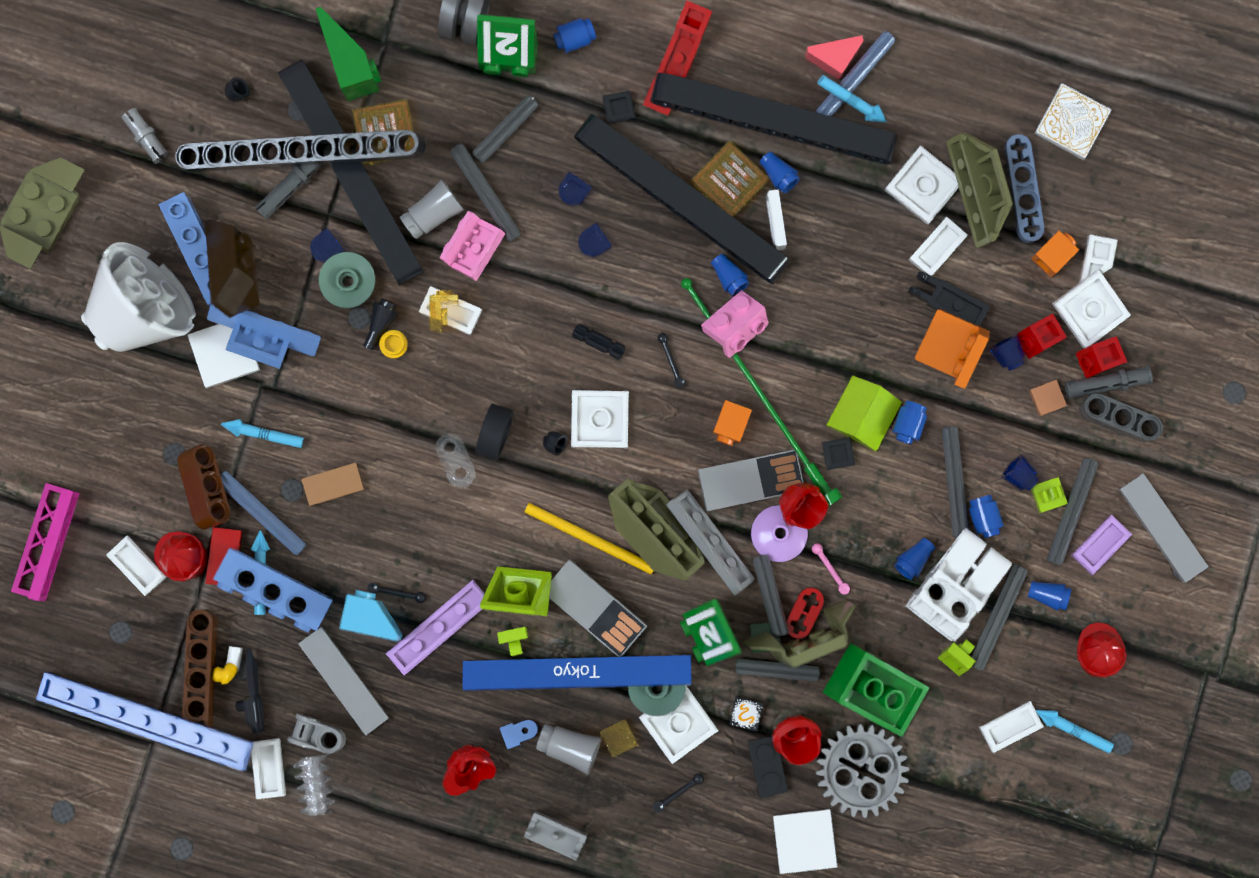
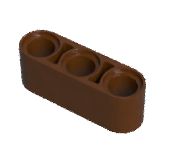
[177,444,230,530]

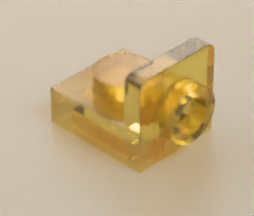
[429,290,459,333]

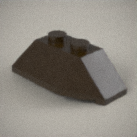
[205,219,260,318]

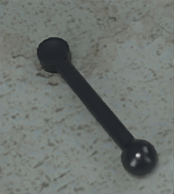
[657,333,685,389]
[367,583,426,603]
[653,773,704,813]

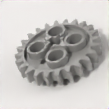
[815,724,909,818]

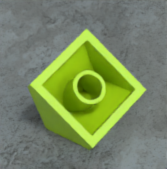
[826,376,902,452]
[480,566,552,616]

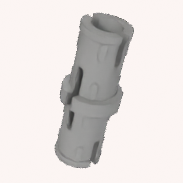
[121,108,169,163]

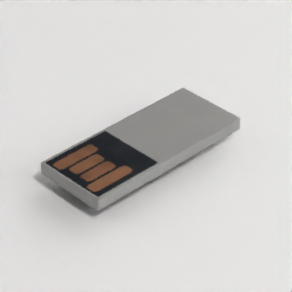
[697,450,804,512]
[549,559,648,657]

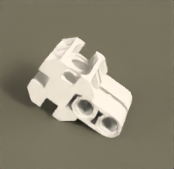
[905,528,1012,641]

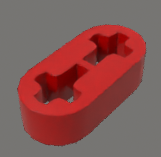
[786,588,824,639]

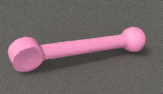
[812,543,850,595]

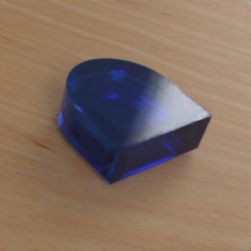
[559,172,592,206]
[578,223,612,257]
[310,228,345,263]

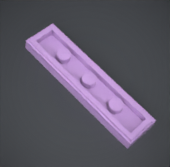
[386,580,485,675]

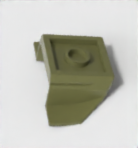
[0,158,85,269]
[743,600,855,667]

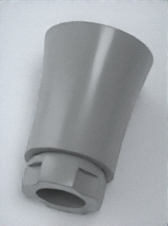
[400,179,465,239]
[536,724,602,775]

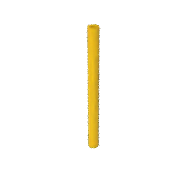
[524,503,653,575]

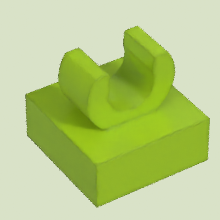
[1030,477,1068,513]
[497,627,529,656]
[938,639,975,676]

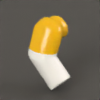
[212,646,243,685]

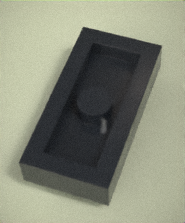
[747,736,788,798]

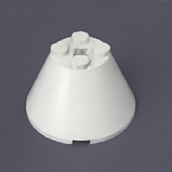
[81,242,196,352]

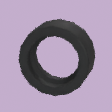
[475,403,514,461]

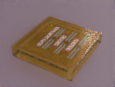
[352,99,415,166]
[691,140,770,217]

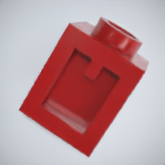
[1015,313,1067,359]
[1076,336,1127,378]

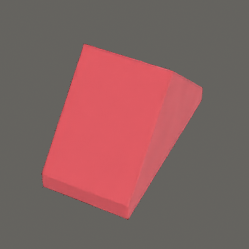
[805,36,863,80]

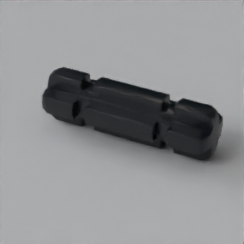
[572,324,626,359]

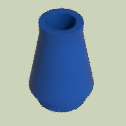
[760,151,800,193]
[711,253,750,296]
[894,538,935,580]
[1028,581,1072,611]

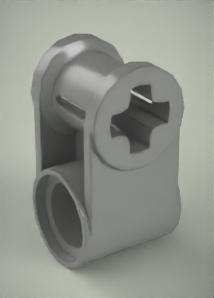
[287,713,346,753]

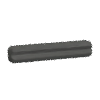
[473,95,538,163]
[753,555,789,638]
[735,659,820,682]

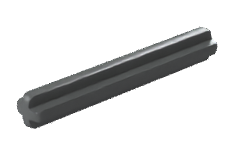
[450,144,521,242]
[942,426,968,538]
[1047,458,1099,565]
[971,564,1028,671]

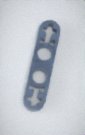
[1004,134,1044,243]

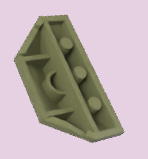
[946,132,1013,248]
[608,479,705,581]

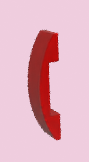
[643,0,713,116]

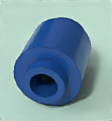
[553,18,596,53]
[892,401,928,445]
[969,495,1004,538]

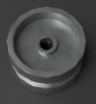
[438,0,490,47]

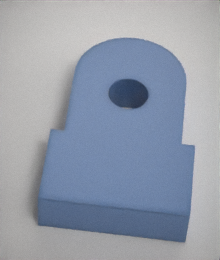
[500,720,538,749]

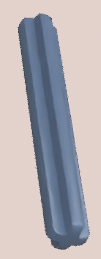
[816,31,895,116]
[220,471,306,555]

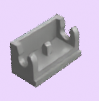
[524,810,587,860]

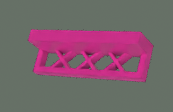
[11,483,80,601]

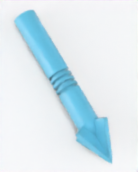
[817,75,887,122]
[221,419,304,448]
[251,530,270,615]
[1036,710,1114,754]

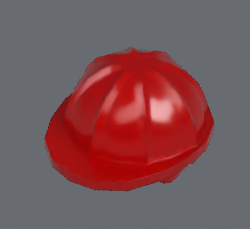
[779,483,828,529]
[154,532,208,582]
[1077,623,1127,678]
[772,715,821,765]
[443,745,496,796]

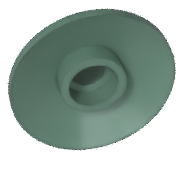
[319,252,375,308]
[628,685,686,716]

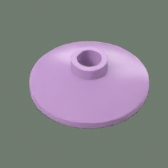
[751,505,808,562]

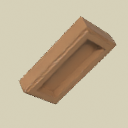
[302,463,365,506]

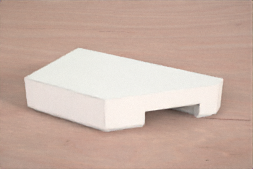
[1079,235,1117,283]

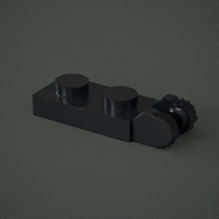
[908,271,990,326]

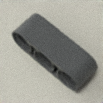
[1079,394,1163,443]

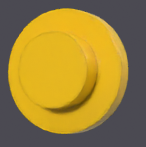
[379,330,408,359]

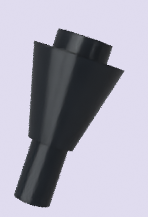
[363,298,400,350]

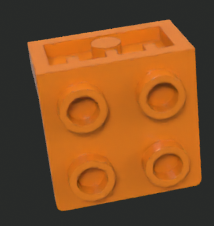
[915,309,990,389]

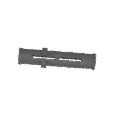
[255,164,324,220]
[1065,366,1153,400]

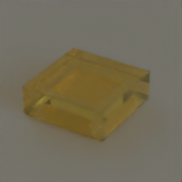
[600,719,638,758]

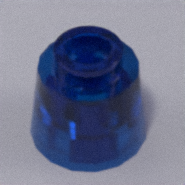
[989,335,1025,371]
[1001,454,1039,491]

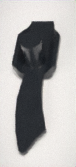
[235,648,265,733]

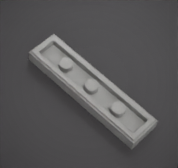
[1118,473,1208,583]
[666,490,755,595]
[298,627,389,735]

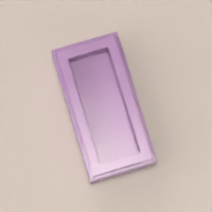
[1071,515,1132,575]

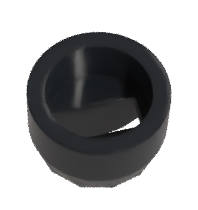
[224,77,249,102]
[543,431,567,456]

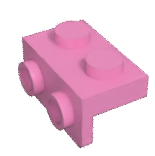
[440,211,505,281]
[701,290,768,358]

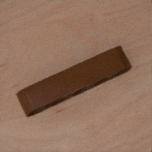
[182,610,218,728]

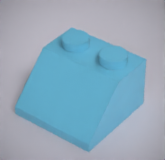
[340,590,403,641]

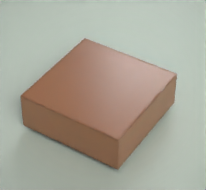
[1029,380,1067,417]

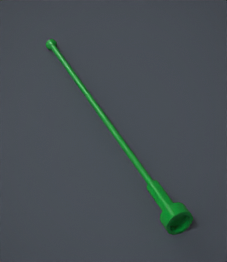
[681,278,843,507]

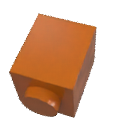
[1031,230,1079,278]
[713,400,752,446]

